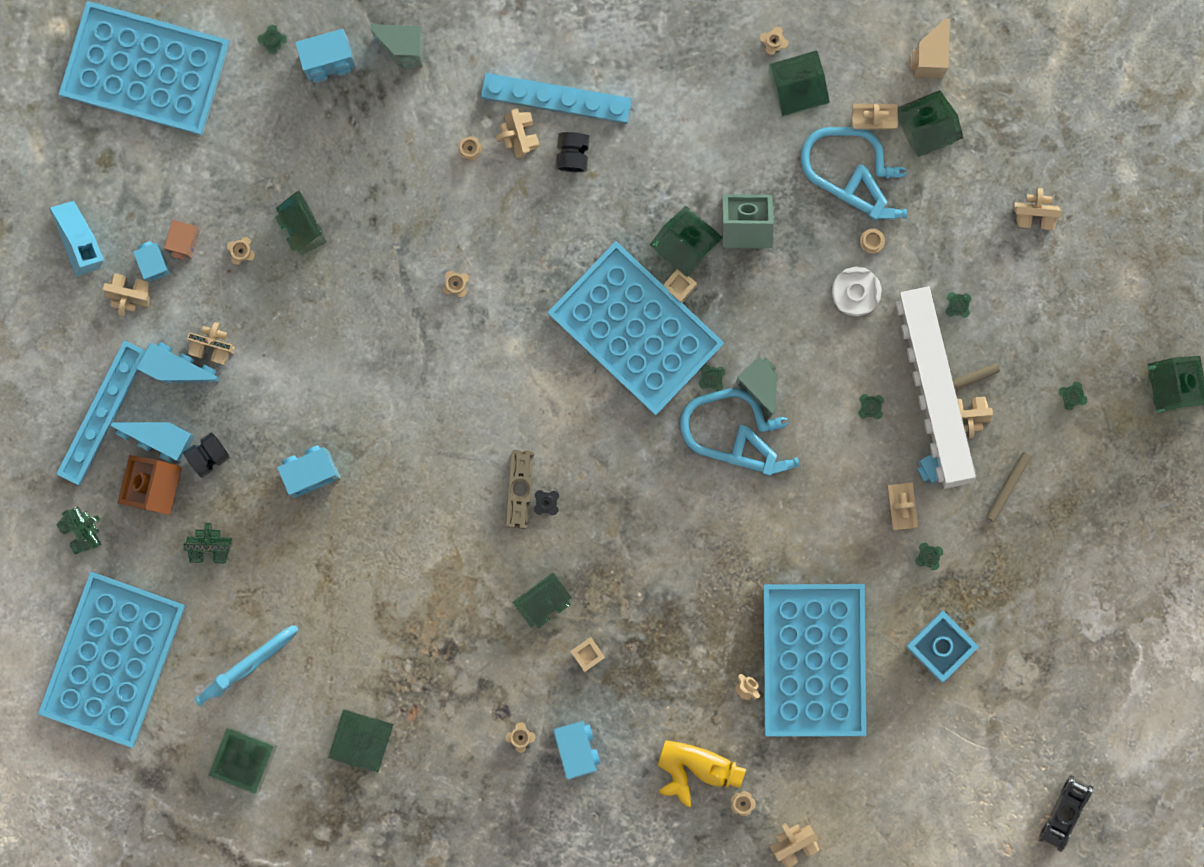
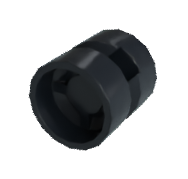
[555,132,590,173]
[183,432,230,478]

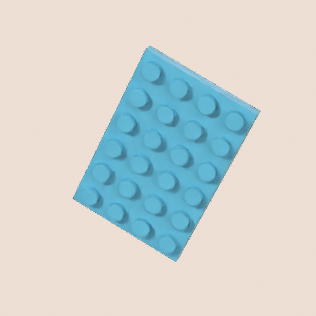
[59,1,230,136]
[547,241,725,416]
[38,571,186,748]
[763,584,866,736]

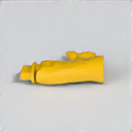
[657,740,746,807]

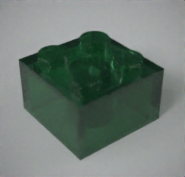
[208,727,278,794]

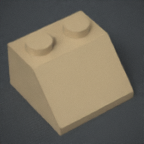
[909,18,950,79]

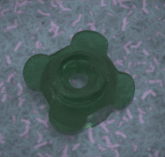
[257,25,287,54]
[945,292,971,318]
[699,365,725,391]
[1059,382,1088,410]
[858,394,884,420]
[915,543,943,571]

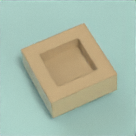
[664,268,698,303]
[570,637,605,672]

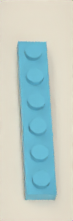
[481,73,632,124]
[56,340,146,486]

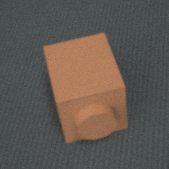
[164,220,200,260]

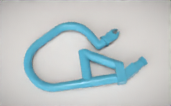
[801,127,907,221]
[680,388,800,476]
[194,625,299,706]

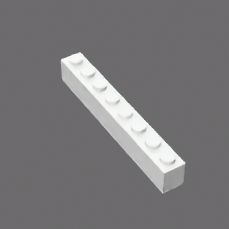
[896,286,976,489]

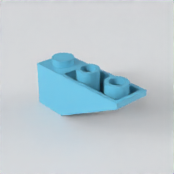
[50,201,104,276]
[137,342,220,383]
[111,422,194,464]

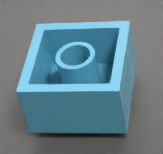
[295,29,356,82]
[277,446,341,498]
[904,611,979,683]
[553,721,600,779]

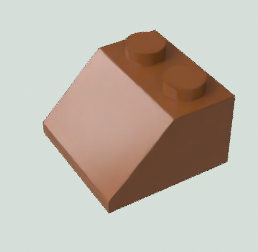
[117,455,182,515]

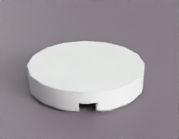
[831,267,882,317]

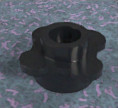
[534,490,559,515]

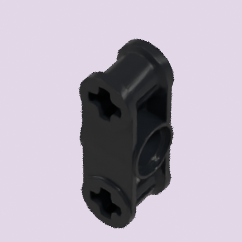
[1038,775,1094,852]

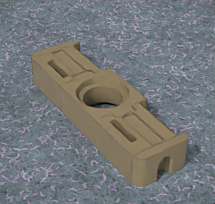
[506,450,534,529]

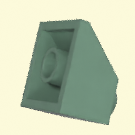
[371,24,424,70]
[722,194,774,249]
[735,357,777,418]

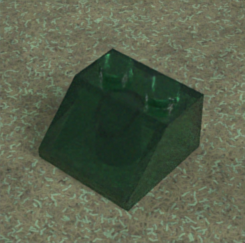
[768,50,830,117]
[897,90,964,157]
[275,190,327,255]
[650,206,722,277]
[1147,356,1204,413]
[512,572,572,629]
[328,709,394,772]

